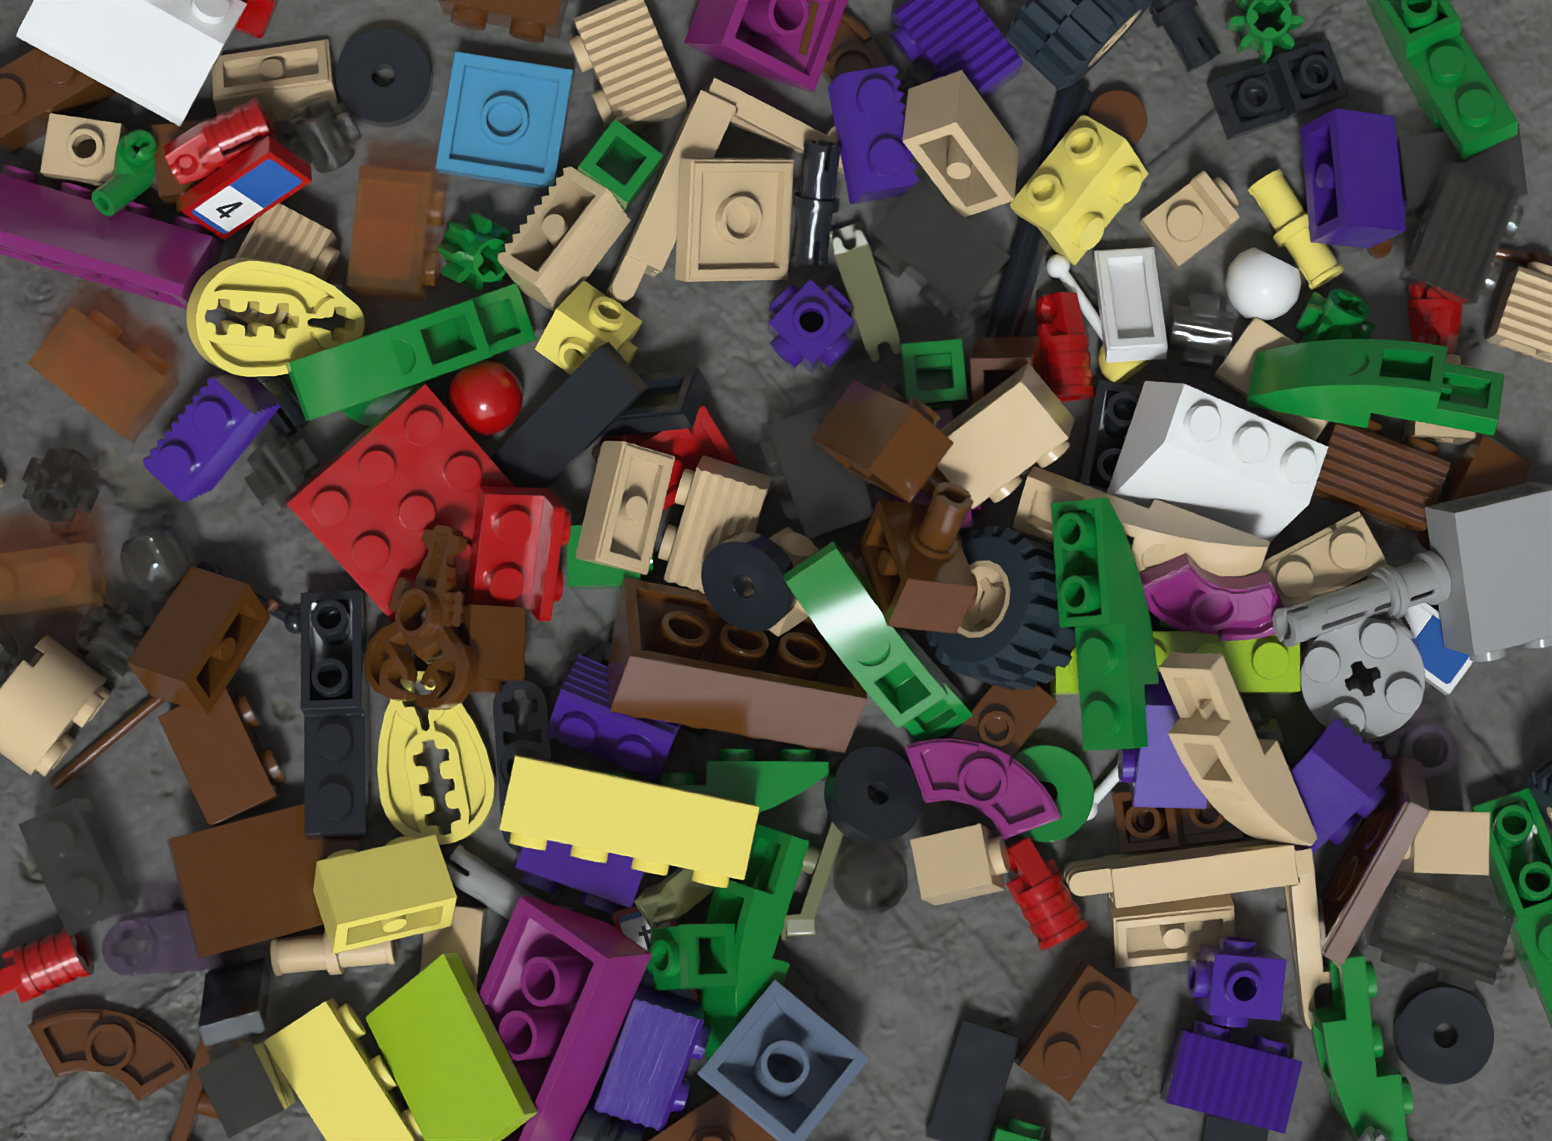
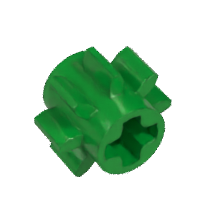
[1226,0,1304,63]
[437,212,510,292]
[1296,289,1375,343]

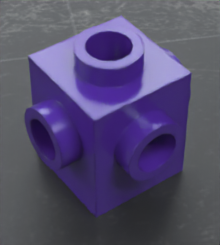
[768,279,854,373]
[1188,936,1287,1028]

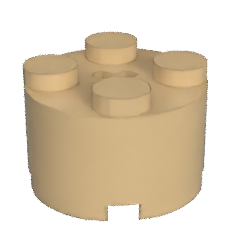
[0,635,112,776]

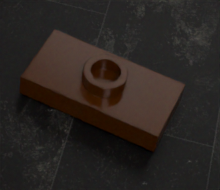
[950,684,1058,756]

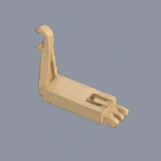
[606,78,844,304]
[1063,836,1330,1029]

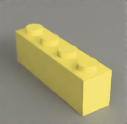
[499,754,759,888]
[264,998,425,1141]

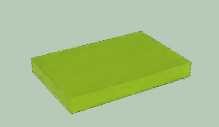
[365,952,538,1141]

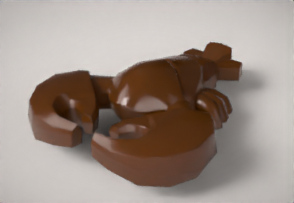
[364,525,479,710]

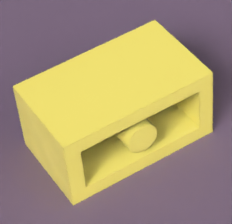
[313,835,457,954]

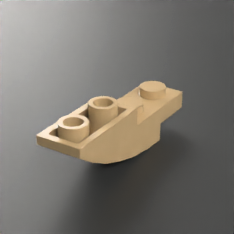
[1012,466,1270,577]
[1158,652,1318,846]

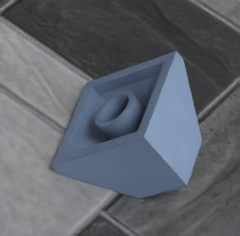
[698,980,870,1141]

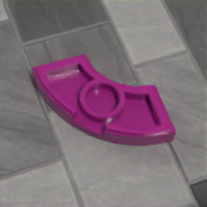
[1139,553,1285,641]
[904,737,1062,839]

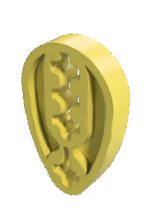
[186,257,365,377]
[377,671,497,845]

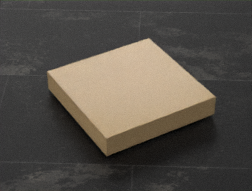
[675,158,794,282]

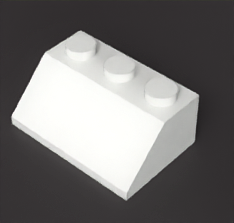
[16,0,247,126]
[1107,381,1328,542]

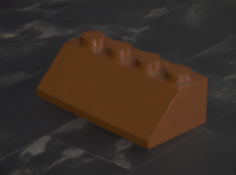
[607,578,867,753]

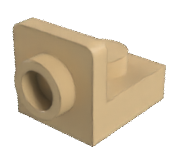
[1140,171,1240,270]

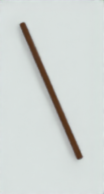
[50,597,280,790]

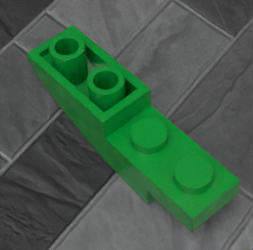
[1366,0,1518,159]
[285,283,536,421]
[1246,339,1505,436]
[1051,498,1159,751]
[783,541,974,741]
[603,749,829,813]
[1471,788,1552,1029]
[699,824,810,1061]
[1308,947,1414,1141]

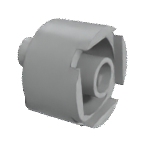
[1300,616,1425,739]

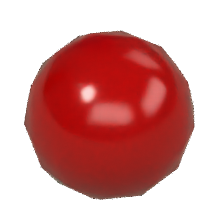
[447,359,524,435]

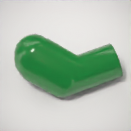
[91,129,158,217]

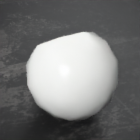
[1225,247,1301,321]

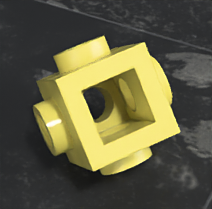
[535,280,643,376]

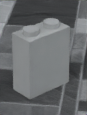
[1425,481,1552,662]

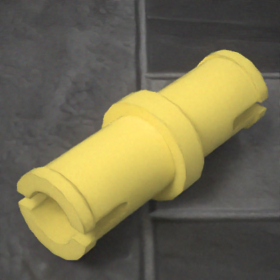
[1248,169,1345,291]

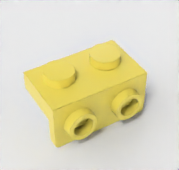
[1010,115,1149,266]

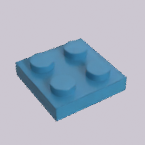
[435,51,574,190]

